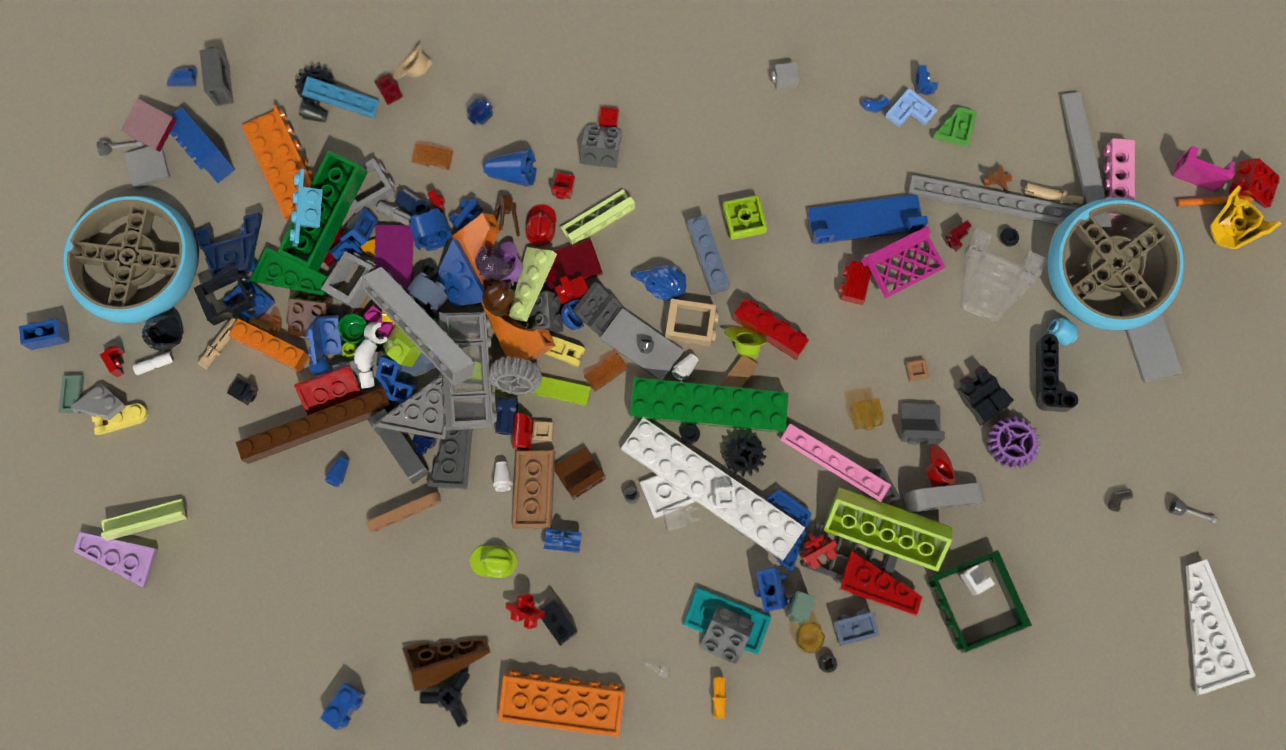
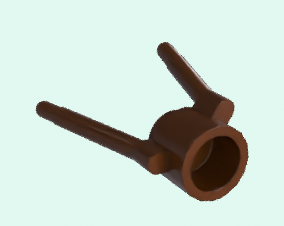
[494,195,520,236]

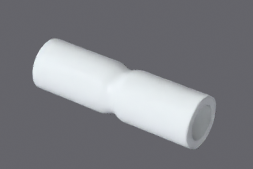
[133,351,174,376]

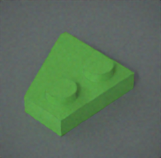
[933,107,977,147]

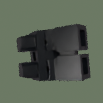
[957,366,1014,426]

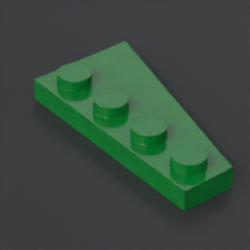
[249,247,328,296]

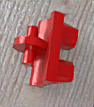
[799,534,838,570]
[505,593,545,629]

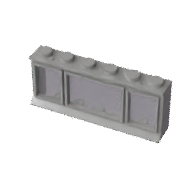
[437,312,496,430]

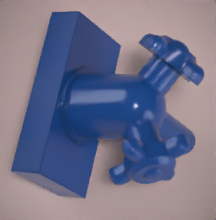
[755,568,792,612]

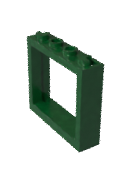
[928,550,1032,653]

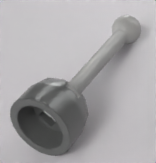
[97,141,144,156]
[1169,499,1218,524]

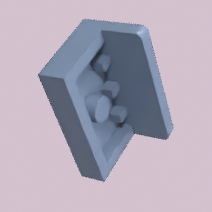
[833,609,880,646]

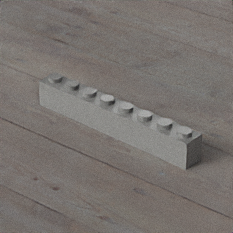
[362,267,475,386]

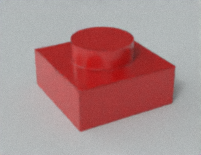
[599,107,619,128]
[427,189,446,213]

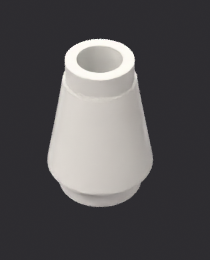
[672,353,699,382]
[493,461,513,492]

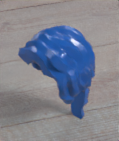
[631,265,686,301]

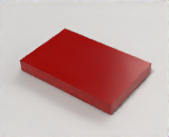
[294,364,363,415]

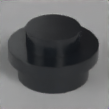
[1000,228,1019,247]

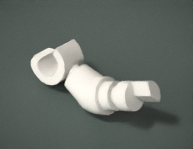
[354,322,388,388]

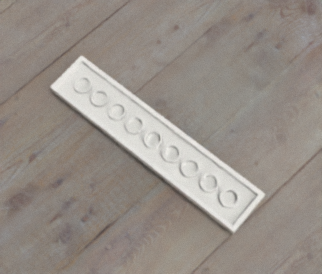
[621,418,805,561]

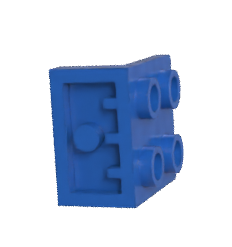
[306,315,343,365]

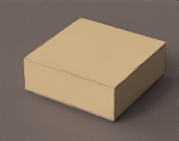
[532,421,554,442]

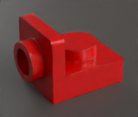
[100,345,125,378]

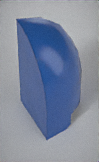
[166,68,197,87]

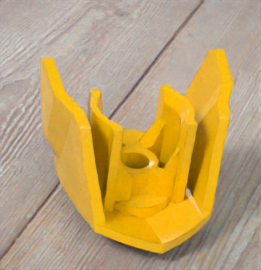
[1210,186,1282,249]

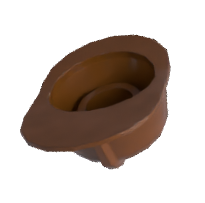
[482,280,515,317]

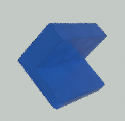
[340,208,378,245]

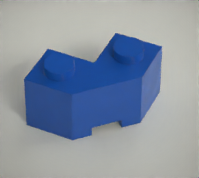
[376,355,417,403]

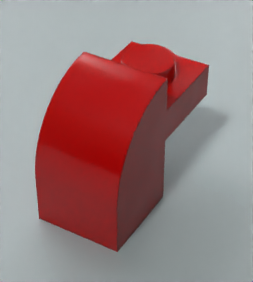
[555,276,589,305]

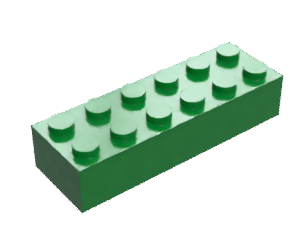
[277,151,368,272]

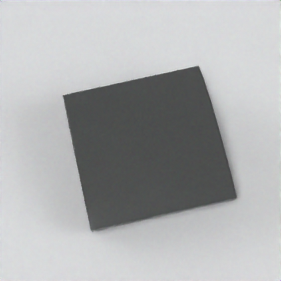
[572,282,624,336]

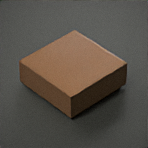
[905,359,929,382]

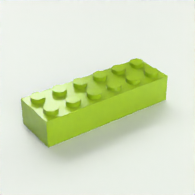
[824,487,953,571]

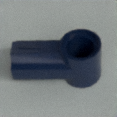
[395,189,431,215]
[495,396,518,435]

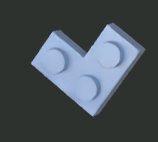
[885,88,938,128]

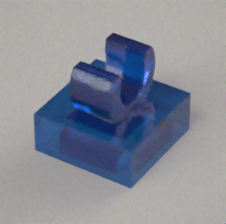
[412,435,437,455]

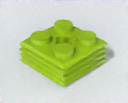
[723,195,767,240]

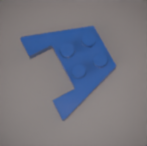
[729,490,812,572]

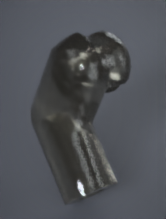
[1107,489,1133,512]

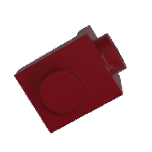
[374,73,403,105]

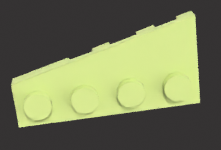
[509,247,557,322]

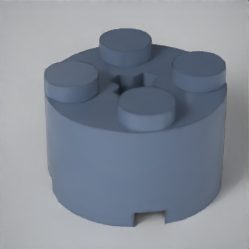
[405,272,448,317]

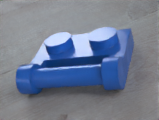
[223,280,275,326]

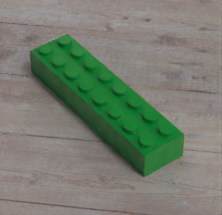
[630,377,789,433]

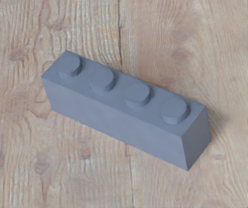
[687,215,730,295]

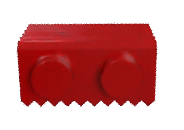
[838,260,871,305]

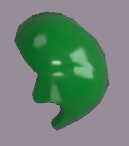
[338,314,367,345]

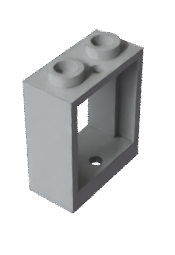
[351,158,395,214]
[321,251,377,311]

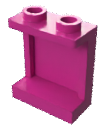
[1172,146,1235,192]

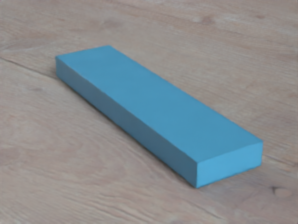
[302,76,379,119]

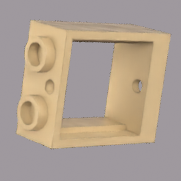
[665,299,719,346]

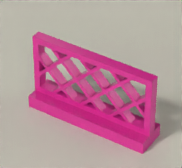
[861,226,946,298]

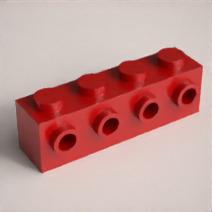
[733,299,809,361]

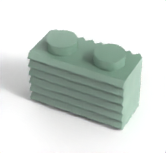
[786,591,816,625]

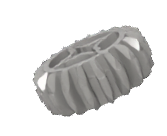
[489,356,542,395]

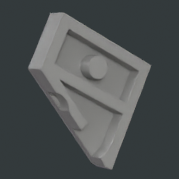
[70,383,126,420]

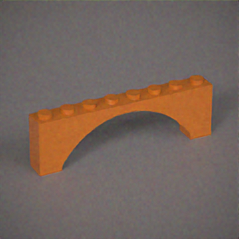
[451,213,556,362]

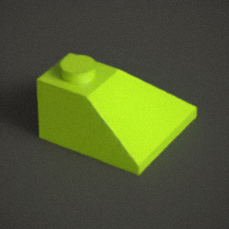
[383,325,421,367]

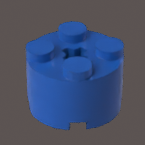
[409,209,452,251]

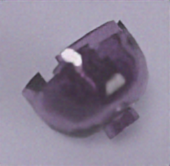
[475,244,514,280]

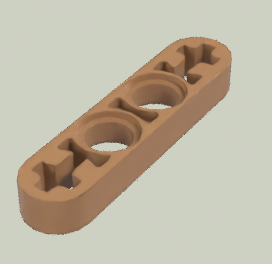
[366,492,441,533]

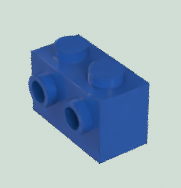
[19,319,69,350]
[320,683,365,730]

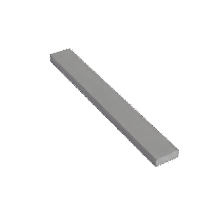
[1061,92,1112,229]

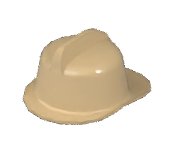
[393,45,432,80]

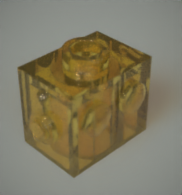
[850,398,884,431]

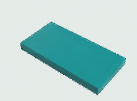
[683,587,772,655]

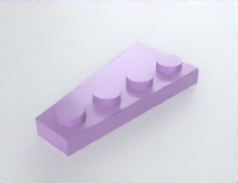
[74,532,158,588]

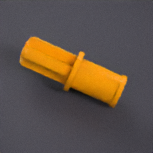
[712,677,728,719]

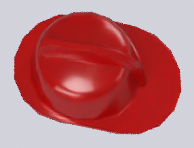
[525,204,557,247]
[926,446,957,487]

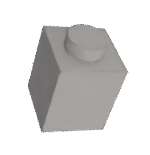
[771,62,799,89]

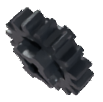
[295,65,336,104]
[724,434,766,477]

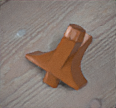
[983,164,1012,193]

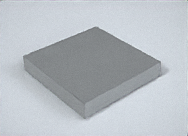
[125,146,170,188]

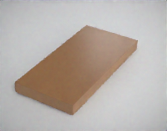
[512,450,555,529]

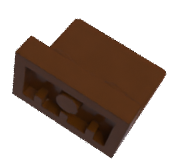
[288,292,333,337]
[554,447,606,500]

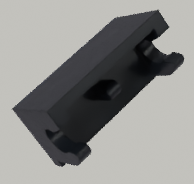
[541,599,578,646]

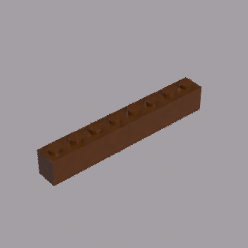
[236,387,394,464]

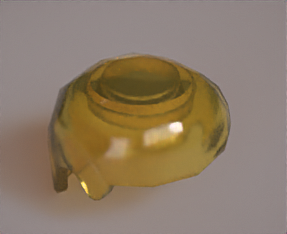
[794,621,825,654]

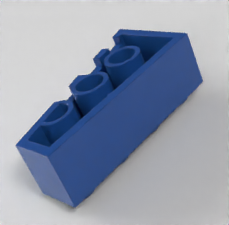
[170,107,235,183]

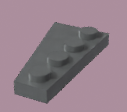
[427,411,474,489]

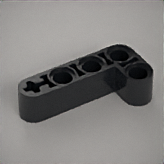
[1036,334,1078,412]

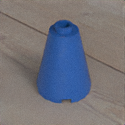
[483,149,537,187]

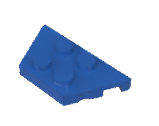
[436,240,485,307]

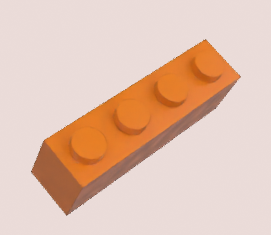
[228,319,309,373]

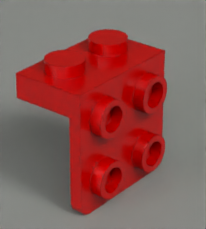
[1229,158,1280,208]

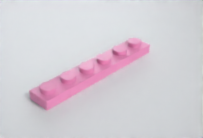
[780,423,891,502]

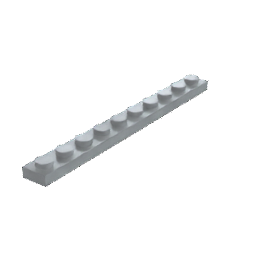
[908,175,1079,225]

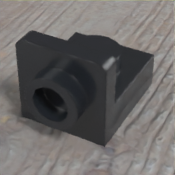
[227,377,258,406]

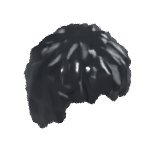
[142,316,183,352]

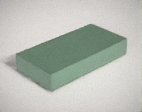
[59,375,84,414]

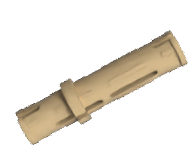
[1024,183,1084,208]
[197,318,237,370]

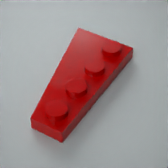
[839,551,923,616]

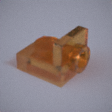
[248,315,282,336]

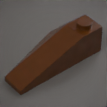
[402,637,490,691]

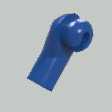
[861,96,890,113]

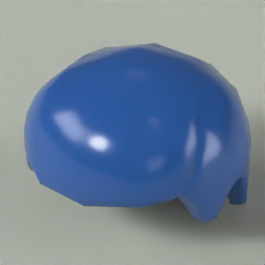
[561,299,584,330]

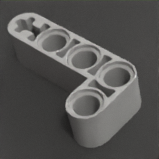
[902,483,985,514]

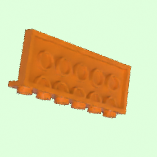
[241,105,315,220]
[498,670,625,737]

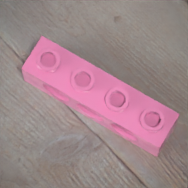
[1104,138,1135,216]

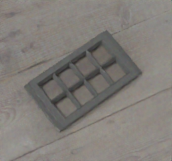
[802,521,898,581]

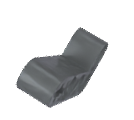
[367,409,429,484]

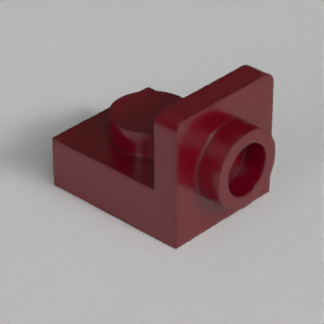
[945,220,972,252]

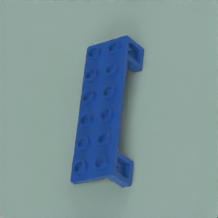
[808,195,928,245]

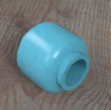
[1048,318,1078,346]

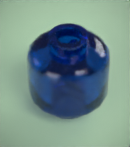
[466,98,494,125]

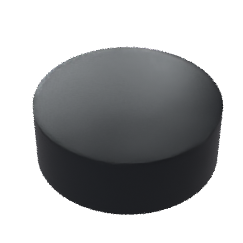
[681,424,700,444]

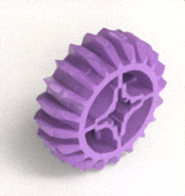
[987,416,1041,469]

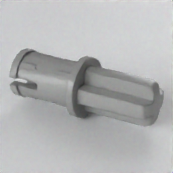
[376,201,412,225]

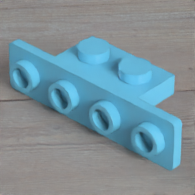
[290,168,322,247]

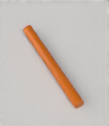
[1176,195,1254,207]

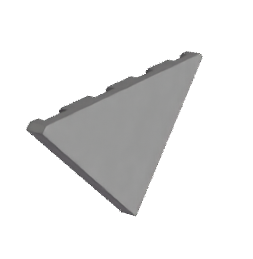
[374,375,446,440]

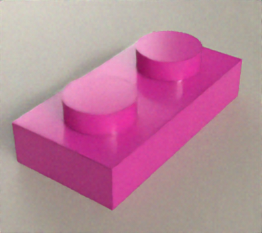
[362,306,394,338]

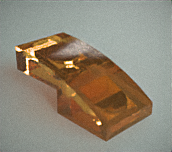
[411,144,454,170]
[584,353,628,392]

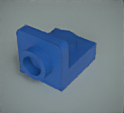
[915,65,938,95]
[329,238,363,261]

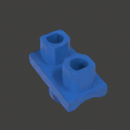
[449,198,483,231]
[544,529,582,553]

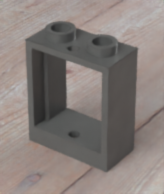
[199,47,234,106]

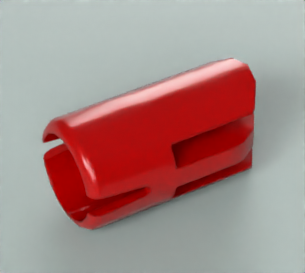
[512,413,533,450]

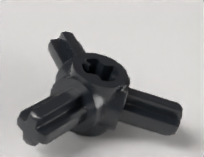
[419,670,470,727]

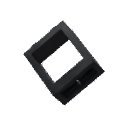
[194,268,256,326]

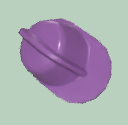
[493,242,523,282]

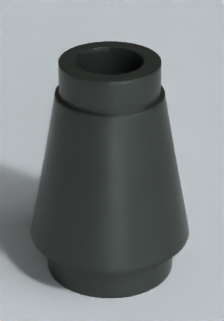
[299,102,328,123]

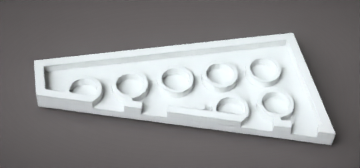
[1186,560,1255,695]

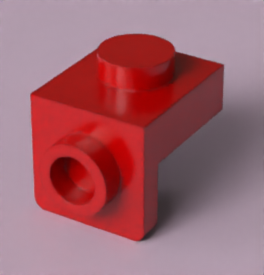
[551,173,575,200]

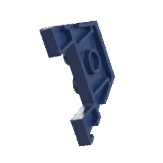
[194,212,262,278]

